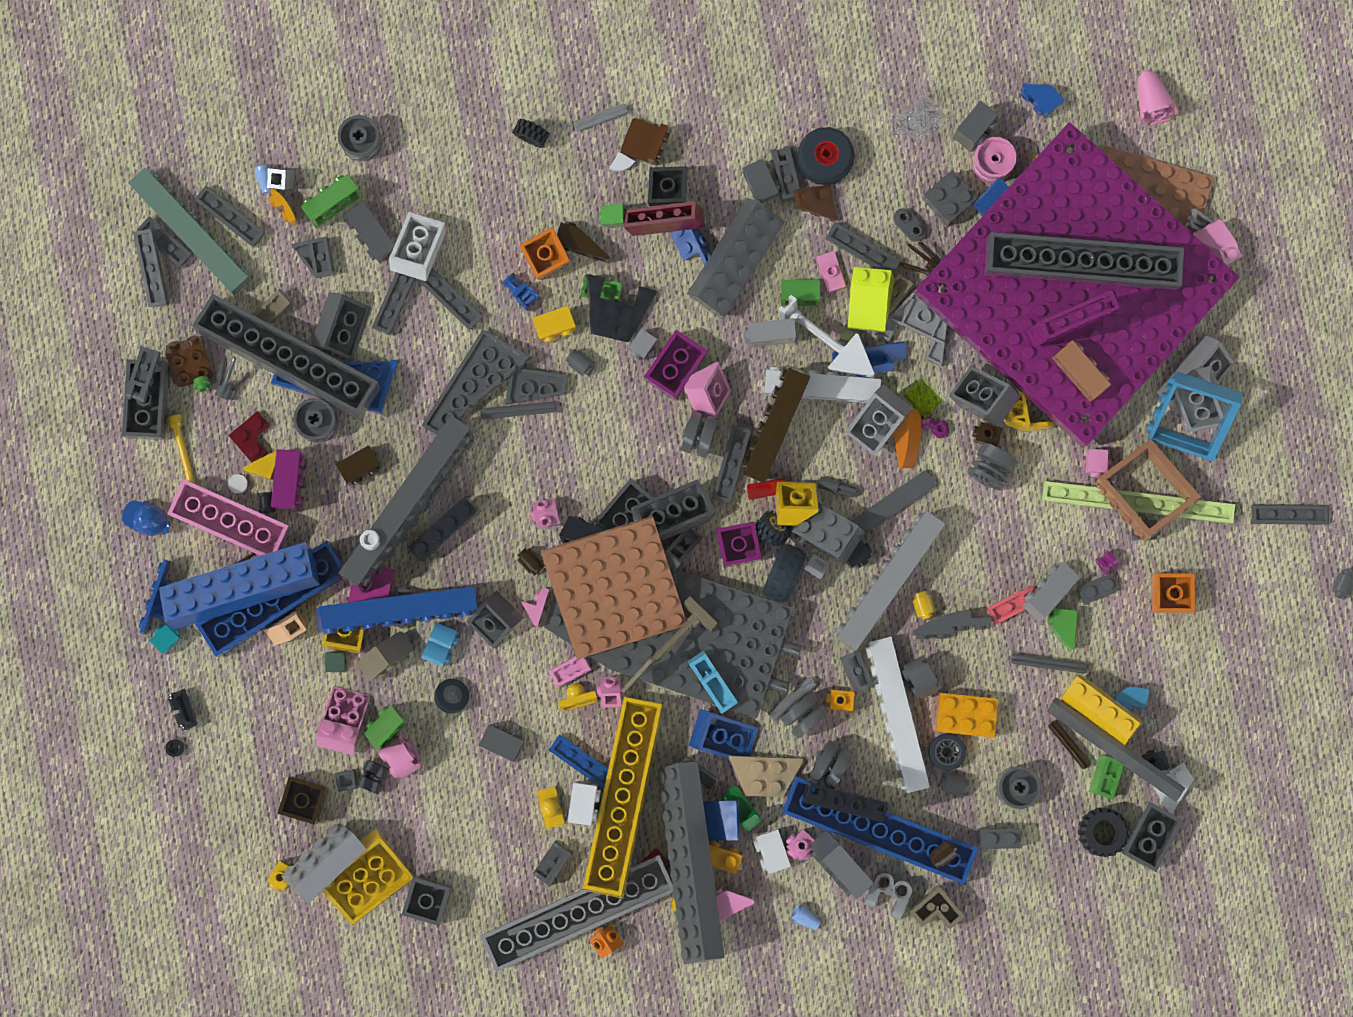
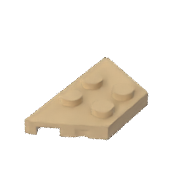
[729,755,803,797]

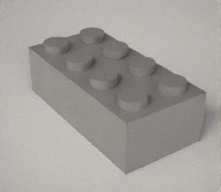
[282,823,366,904]

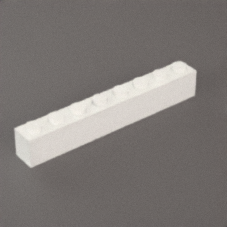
[865,637,930,793]

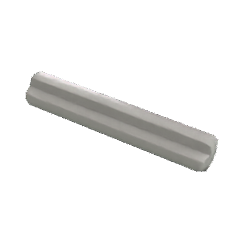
[573,104,628,132]
[768,677,816,721]

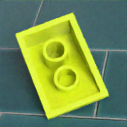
[848,267,895,332]

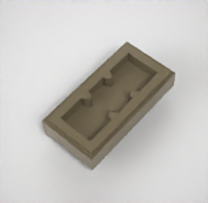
[252,289,293,324]

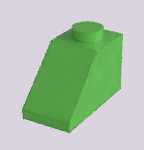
[1047,608,1077,650]

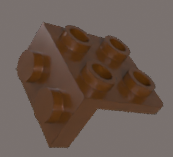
[621,118,670,166]
[165,335,213,387]

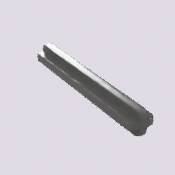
[480,401,556,420]
[1011,653,1087,674]

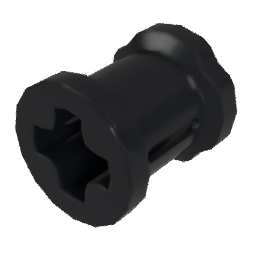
[258,492,276,513]

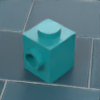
[149,624,182,655]

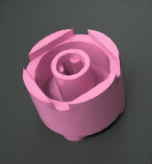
[379,734,423,779]

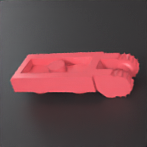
[986,585,1036,625]

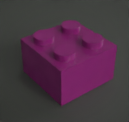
[716,521,762,568]

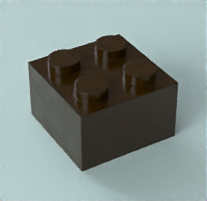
[277,776,329,825]

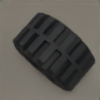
[1078,808,1130,857]

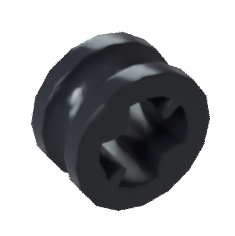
[165,739,184,757]

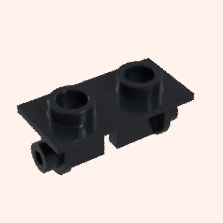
[168,688,198,731]

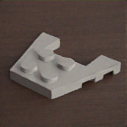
[874,293,947,366]

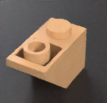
[264,608,307,645]

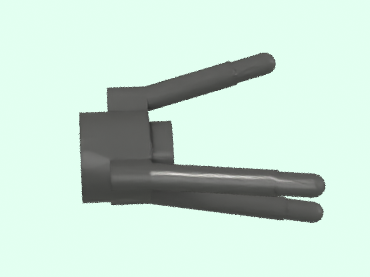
[215,356,249,401]

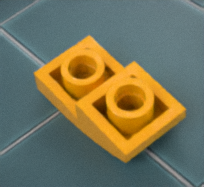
[269,188,298,226]

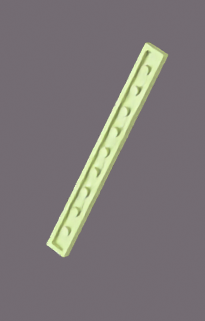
[1042,481,1235,524]

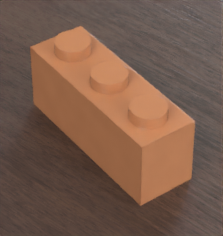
[1052,340,1111,402]

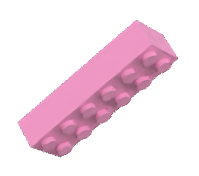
[167,479,292,556]

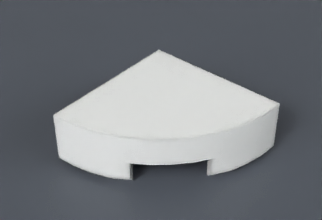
[609,152,635,172]

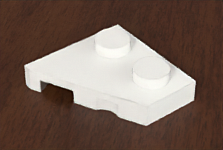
[1152,763,1194,814]

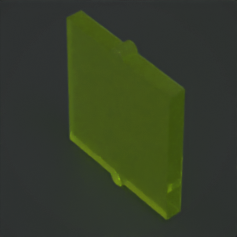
[904,378,942,419]

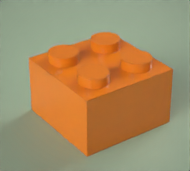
[1152,573,1195,614]

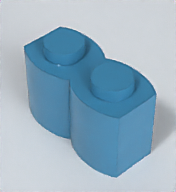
[421,622,460,667]

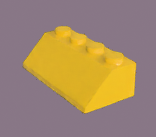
[1061,675,1144,746]

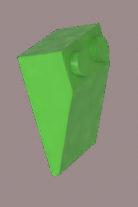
[364,705,409,750]

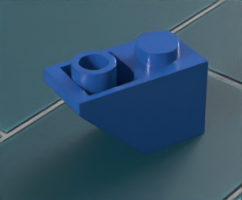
[1020,83,1064,118]

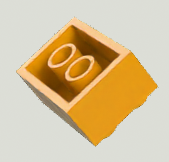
[934,693,998,738]

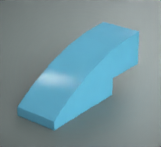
[688,651,738,713]

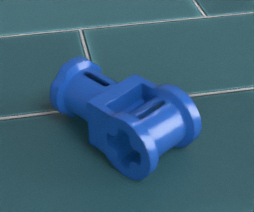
[502,273,540,311]

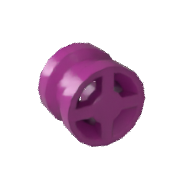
[1095,550,1119,575]

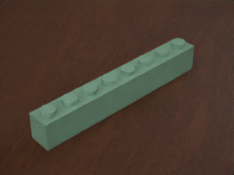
[128,168,250,295]

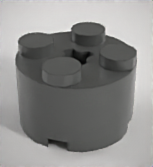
[902,655,942,700]

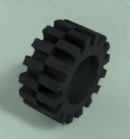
[513,118,550,148]

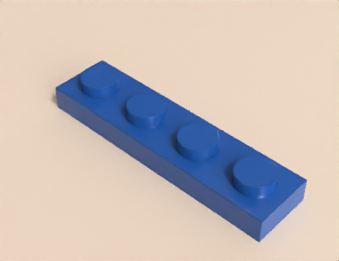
[549,734,608,790]

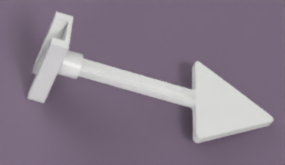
[779,295,874,376]

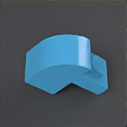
[1113,687,1149,710]

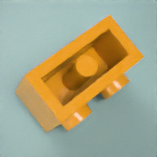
[709,841,742,874]

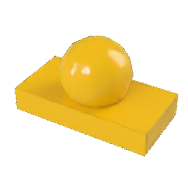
[558,683,598,712]
[536,786,565,829]

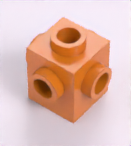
[589,924,624,959]

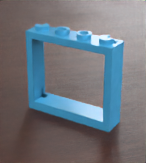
[1146,371,1243,461]

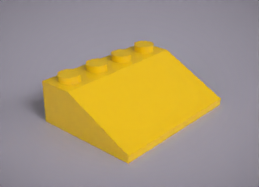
[323,829,414,925]

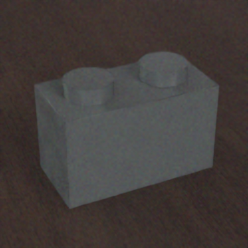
[742,159,780,203]
[478,723,524,762]
[978,828,1020,849]

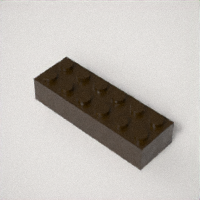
[741,365,811,484]

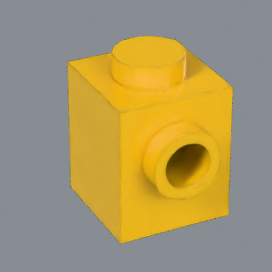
[267,860,291,892]

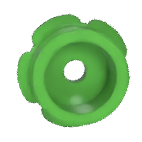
[193,376,212,392]

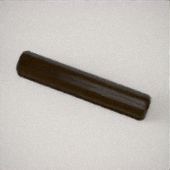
[1048,720,1091,769]

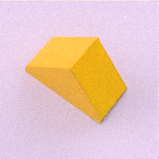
[243,451,276,481]

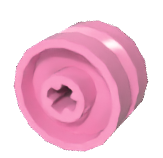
[972,137,1016,184]

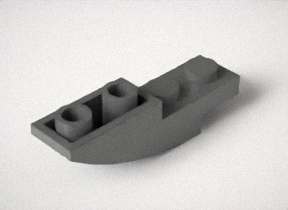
[912,610,991,639]

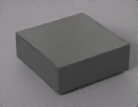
[335,769,358,792]

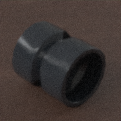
[355,759,389,794]

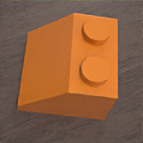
[519,227,570,280]

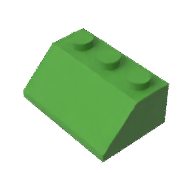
[301,174,362,228]

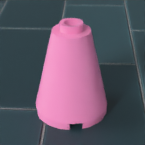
[1138,70,1178,125]

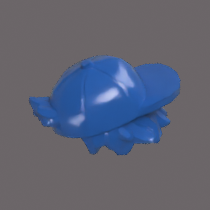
[122,500,170,536]

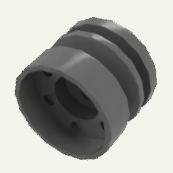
[967,442,1018,491]

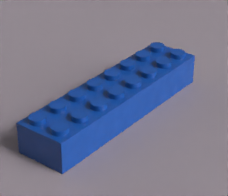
[195,540,344,658]
[159,542,320,630]
[315,587,477,635]

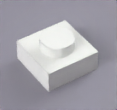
[805,554,830,579]

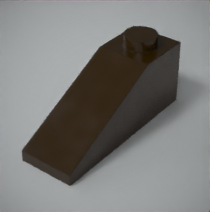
[557,221,610,263]

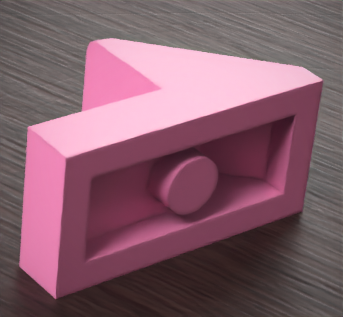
[521,587,550,627]

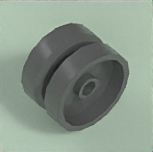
[338,115,382,162]
[293,398,338,443]
[681,411,718,458]
[780,691,829,739]
[809,740,853,789]
[996,766,1041,809]

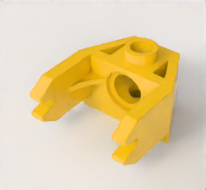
[1005,392,1053,432]

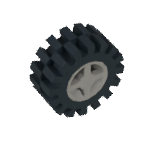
[755,510,793,547]

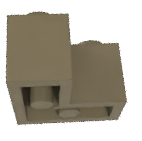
[357,631,414,681]
[908,885,965,929]

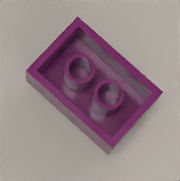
[644,330,708,401]
[271,449,308,512]

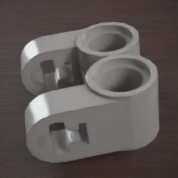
[863,872,912,920]

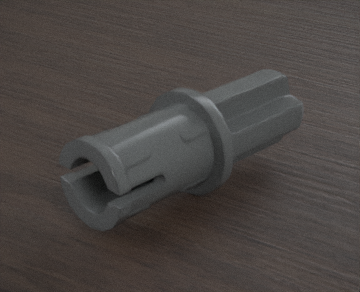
[817,476,856,497]

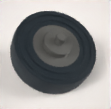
[434,679,469,714]

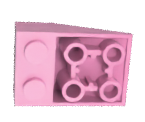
[316,686,371,756]

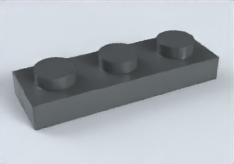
[137,216,192,268]

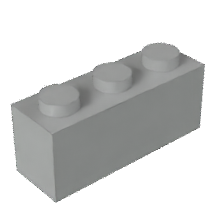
[1022,562,1080,622]

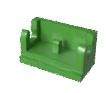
[581,275,622,302]
[781,280,820,306]
[1089,755,1124,799]

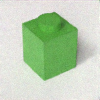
[599,204,629,228]

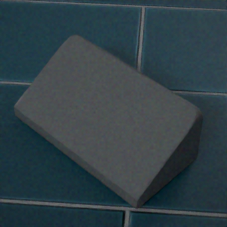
[682,757,718,789]

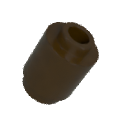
[517,547,545,576]
[928,841,958,869]

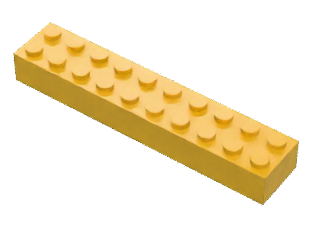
[583,697,664,899]

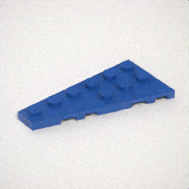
[271,360,398,415]

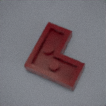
[228,411,271,463]

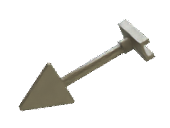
[621,597,718,693]

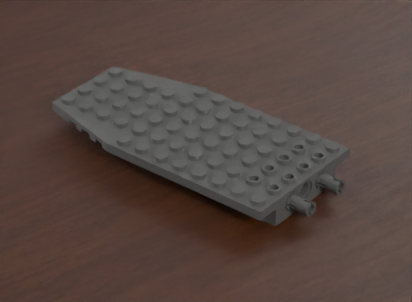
[544,570,802,718]

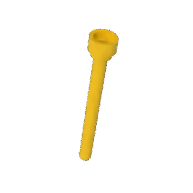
[166,414,196,484]

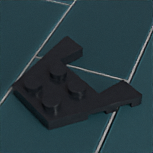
[586,274,657,342]

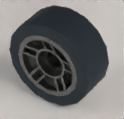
[928,734,966,770]

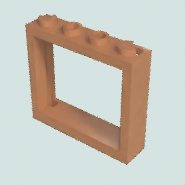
[1095,439,1201,542]

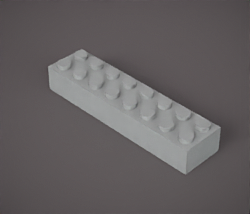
[834,511,945,652]

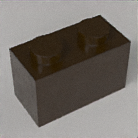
[336,445,382,486]

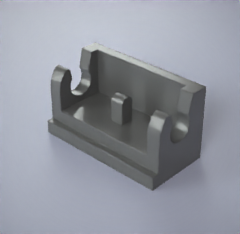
[533,841,572,886]

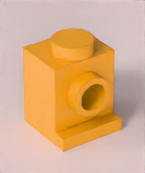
[826,690,855,711]

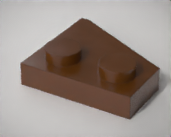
[794,185,838,222]

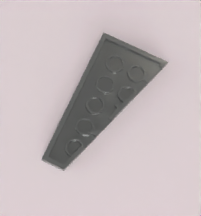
[421,329,531,435]

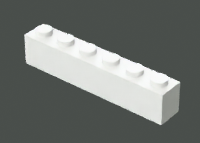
[764,367,881,403]

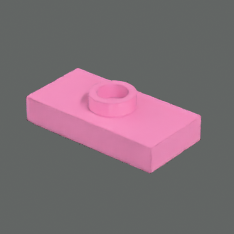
[816,251,846,293]
[549,656,592,688]

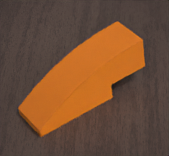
[894,408,921,469]

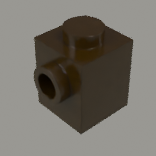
[972,422,1003,447]

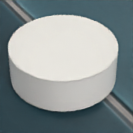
[228,474,248,494]
[360,530,380,550]

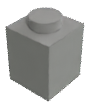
[267,168,295,189]
[628,328,657,360]

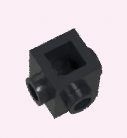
[1142,750,1170,774]

